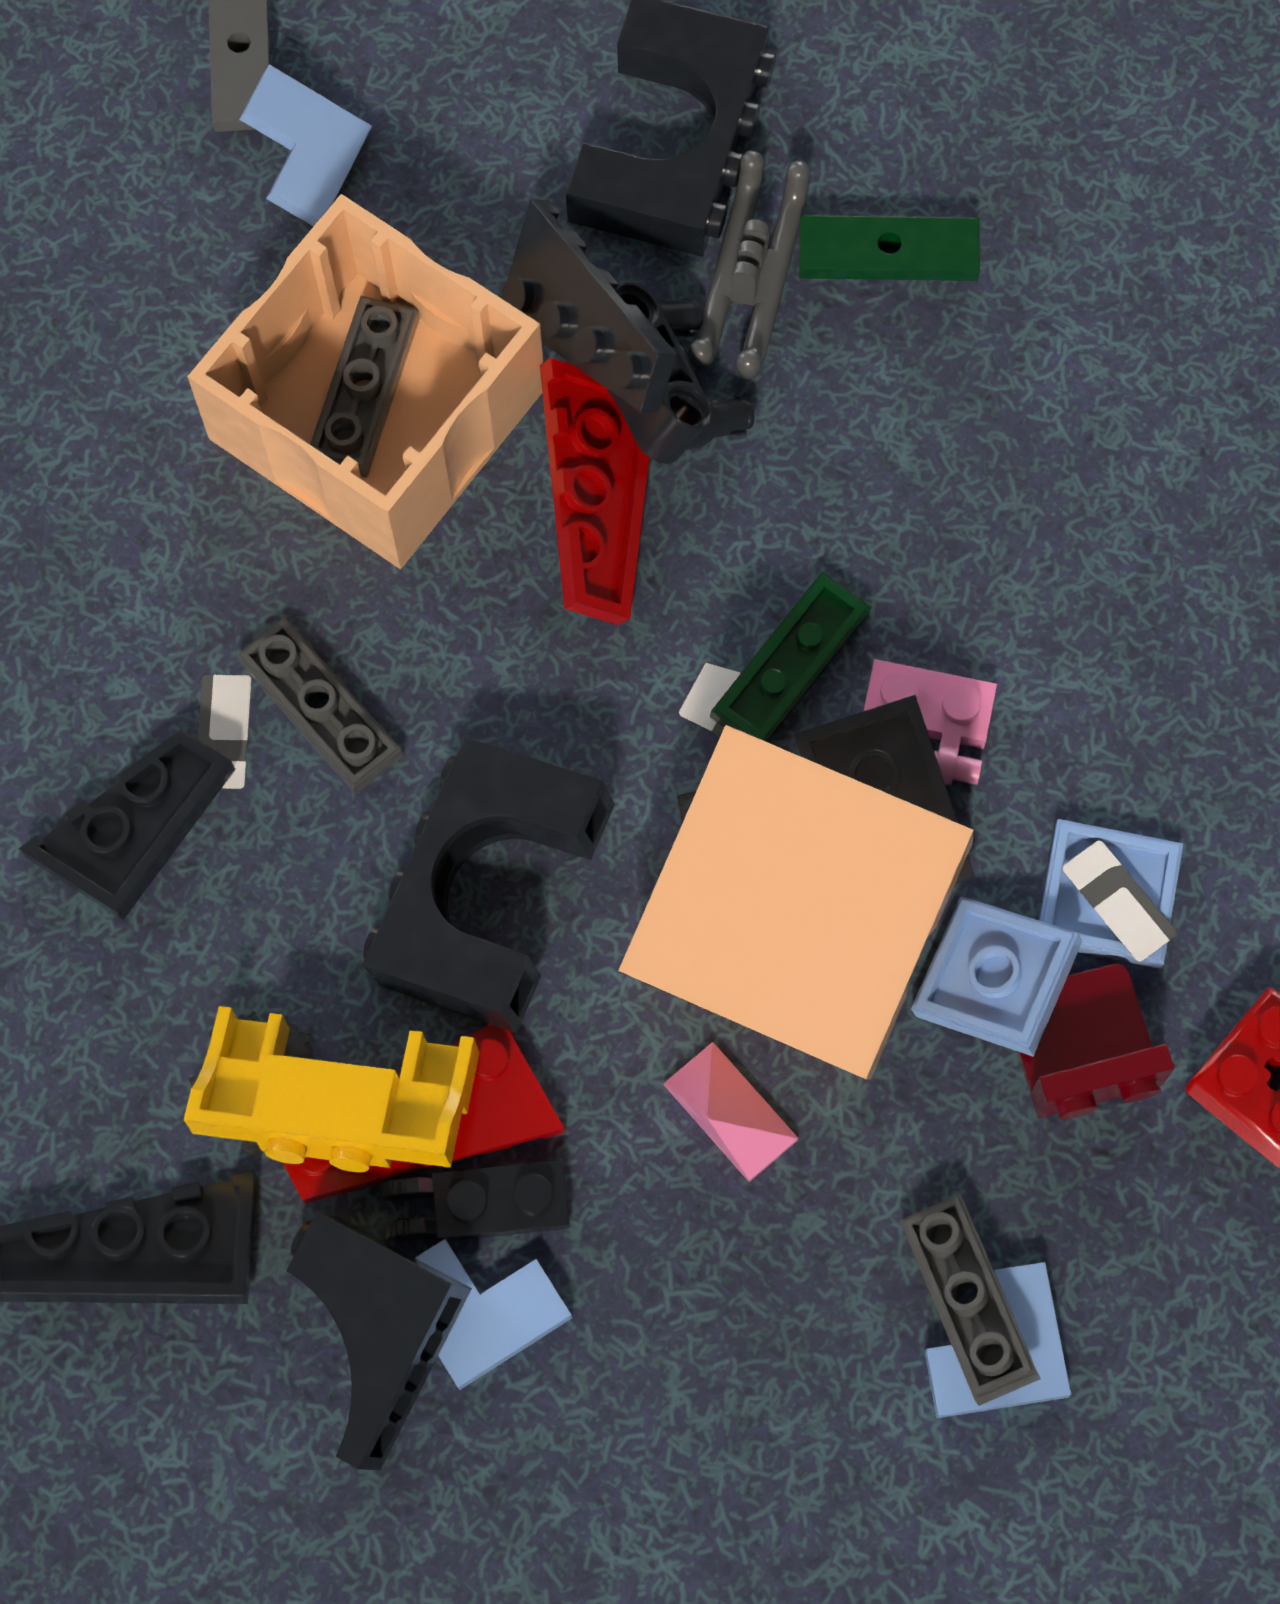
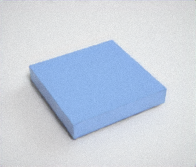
[1039,819,1183,969]
[911,896,1082,1056]

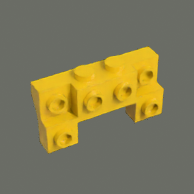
[184,1006,479,1172]

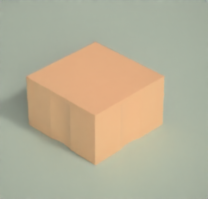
[187,194,543,569]
[618,725,974,1079]

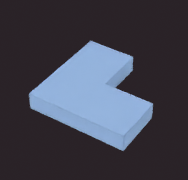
[239,64,372,227]
[416,1239,572,1390]
[925,1262,1071,1418]

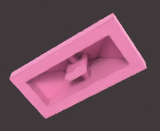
[664,1042,799,1182]

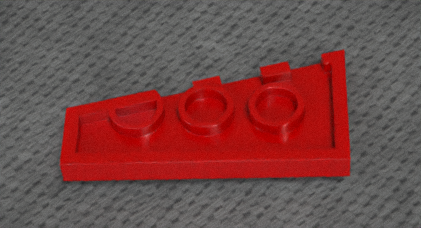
[540,357,650,625]
[282,1024,565,1204]

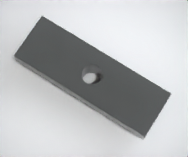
[209,0,271,132]
[310,296,420,478]
[236,617,403,795]
[900,1194,1041,1406]

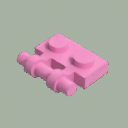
[864,659,997,786]

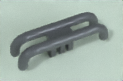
[689,150,810,379]

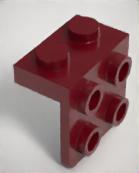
[1017,964,1175,1120]

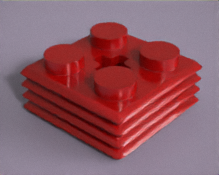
[1185,988,1280,1169]

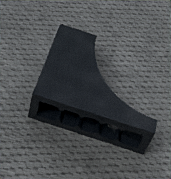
[286,1211,472,1470]

